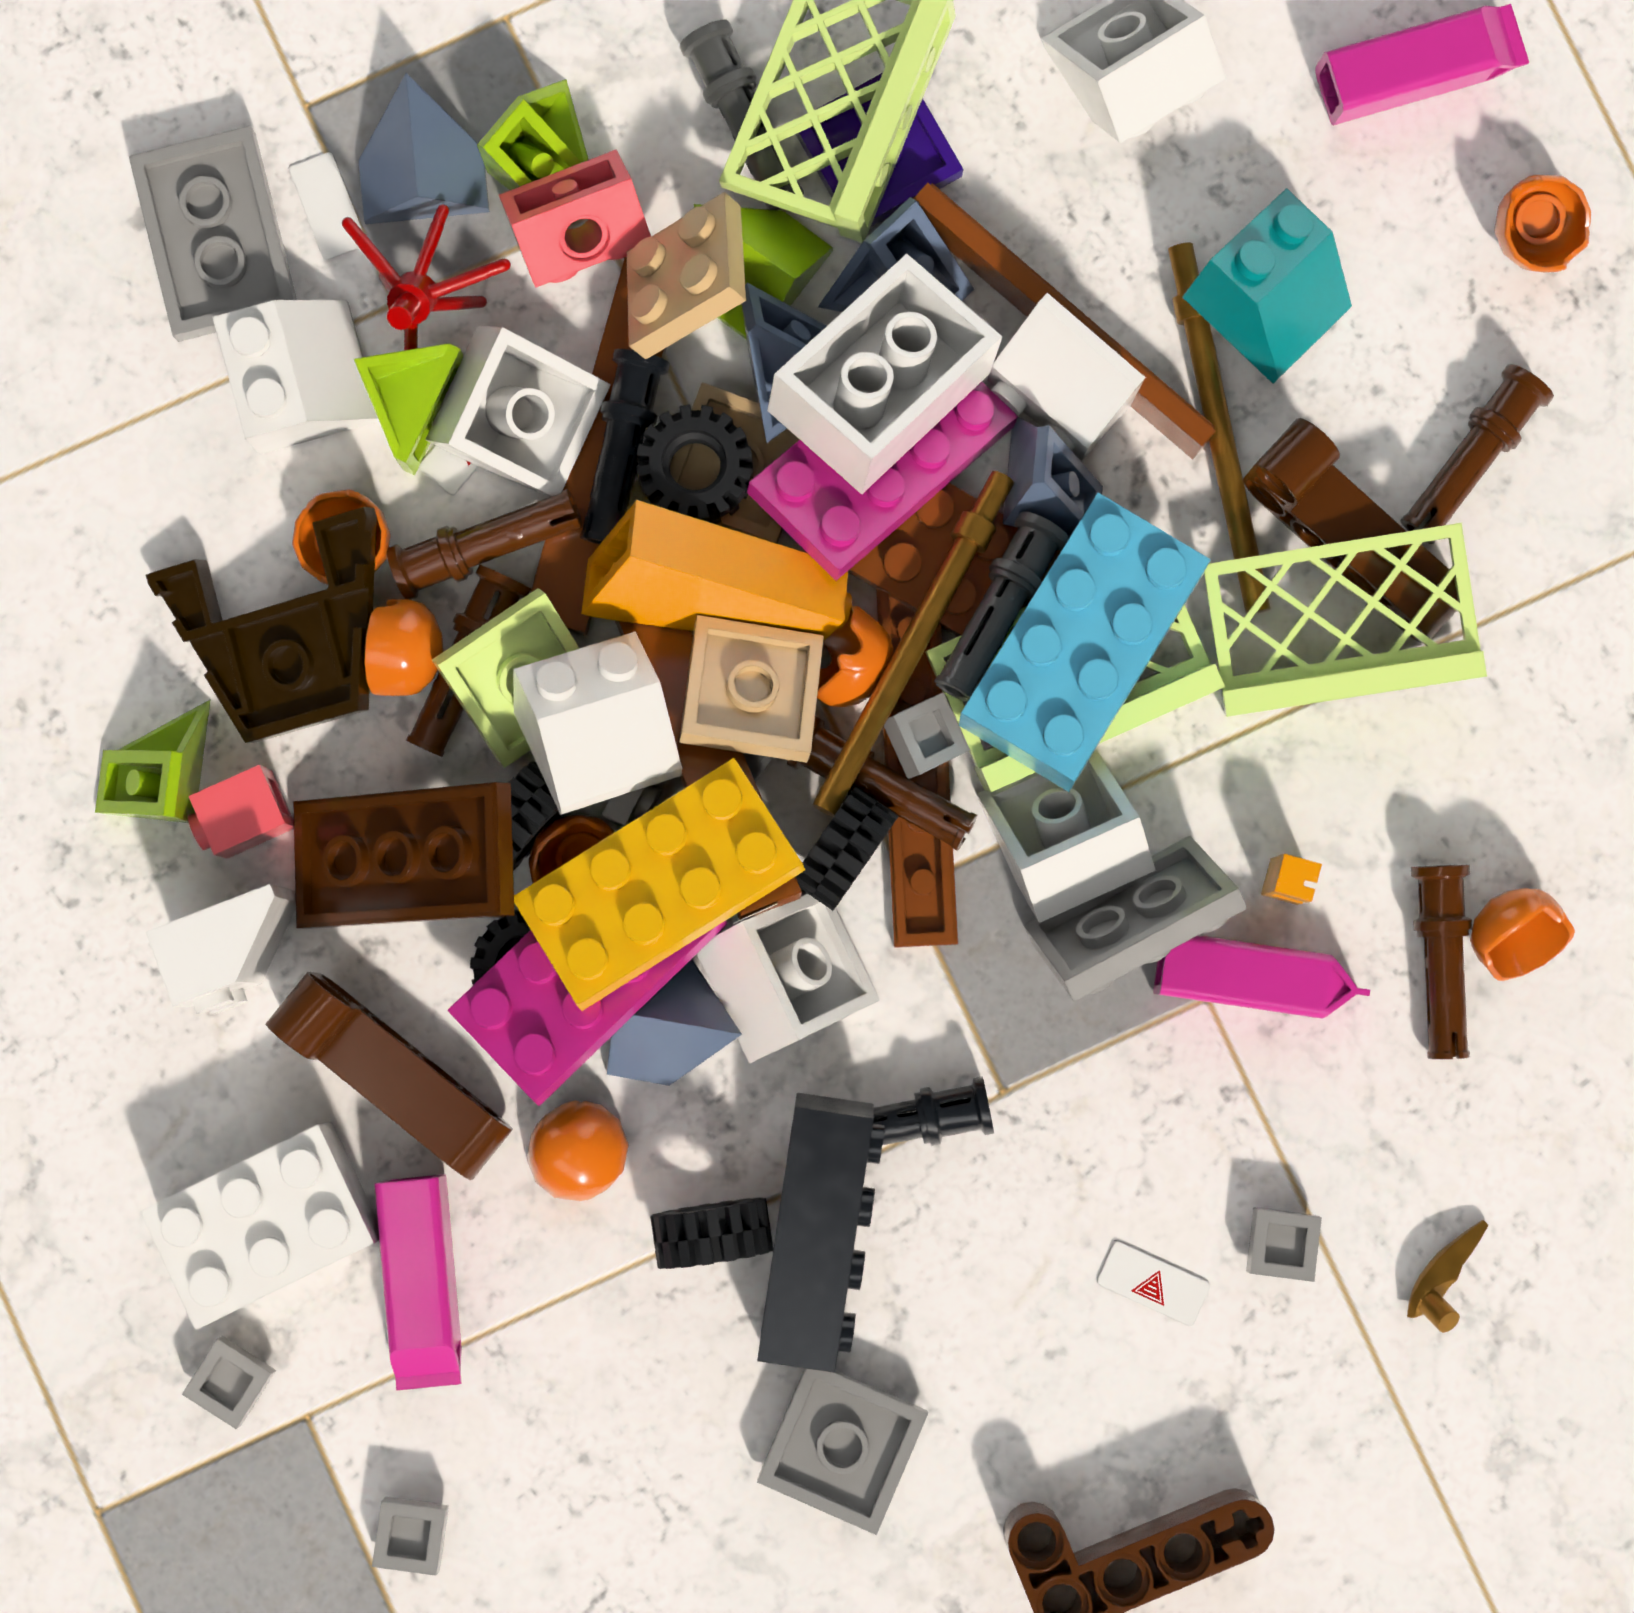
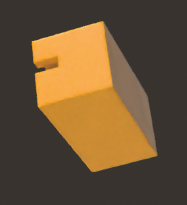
[1261,853,1322,905]

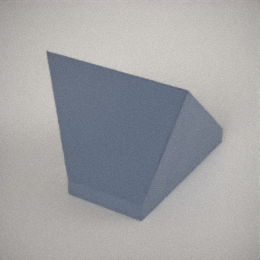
[358,73,490,224]
[818,197,974,312]
[741,283,826,443]
[1003,417,1103,538]
[607,960,742,1086]

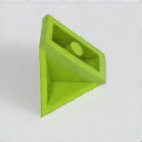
[477,79,589,190]
[694,204,833,340]
[354,343,464,475]
[95,699,211,823]

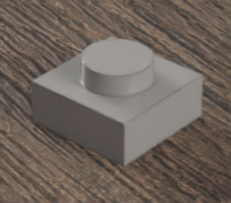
[884,692,970,779]
[602,785,662,827]
[1246,1207,1322,1282]
[182,1336,276,1429]
[372,1497,449,1576]

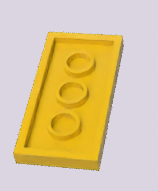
[514,758,805,1011]

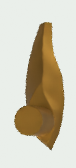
[1407,1220,1489,1333]

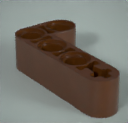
[1243,418,1458,644]
[265,972,513,1180]
[1003,1488,1275,1613]

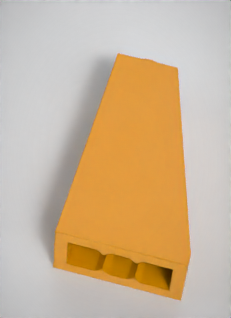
[581,500,852,642]

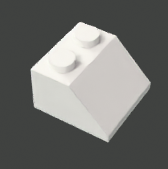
[1041,0,1226,143]
[987,293,1146,462]
[212,300,379,454]
[425,325,611,497]
[513,631,682,815]
[977,749,1156,923]
[145,884,296,1014]
[697,894,880,1064]

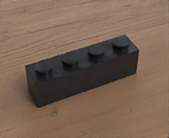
[757,1093,885,1373]

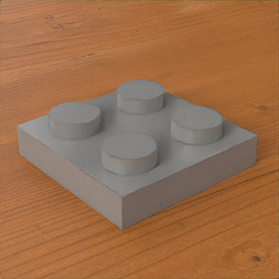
[757,1368,928,1535]

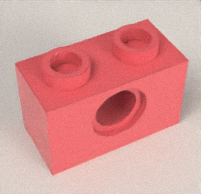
[499,149,651,288]

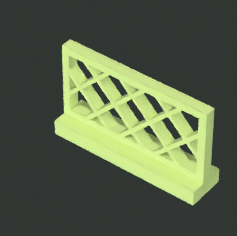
[719,0,956,243]
[1204,523,1487,717]
[925,605,1225,792]

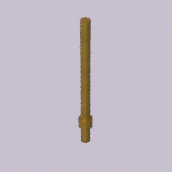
[1168,242,1271,614]
[812,471,1014,817]

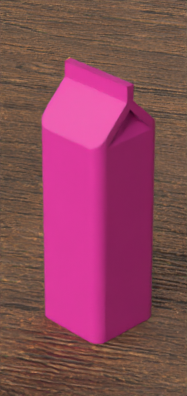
[1315,4,1529,126]
[1153,935,1370,1019]
[374,1174,462,1391]

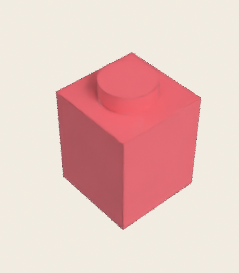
[188,765,294,859]

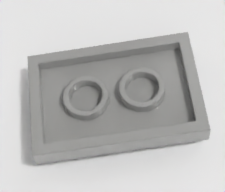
[129,126,297,342]
[1023,836,1247,1001]

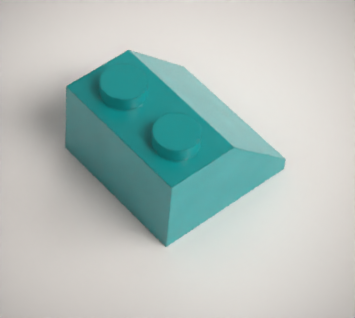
[1182,188,1352,384]

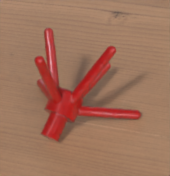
[342,204,511,351]

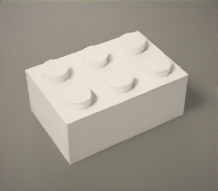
[767,254,1003,494]
[140,1122,379,1330]

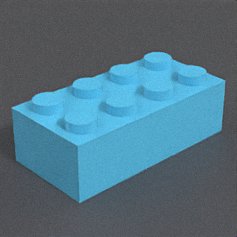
[959,493,1211,792]

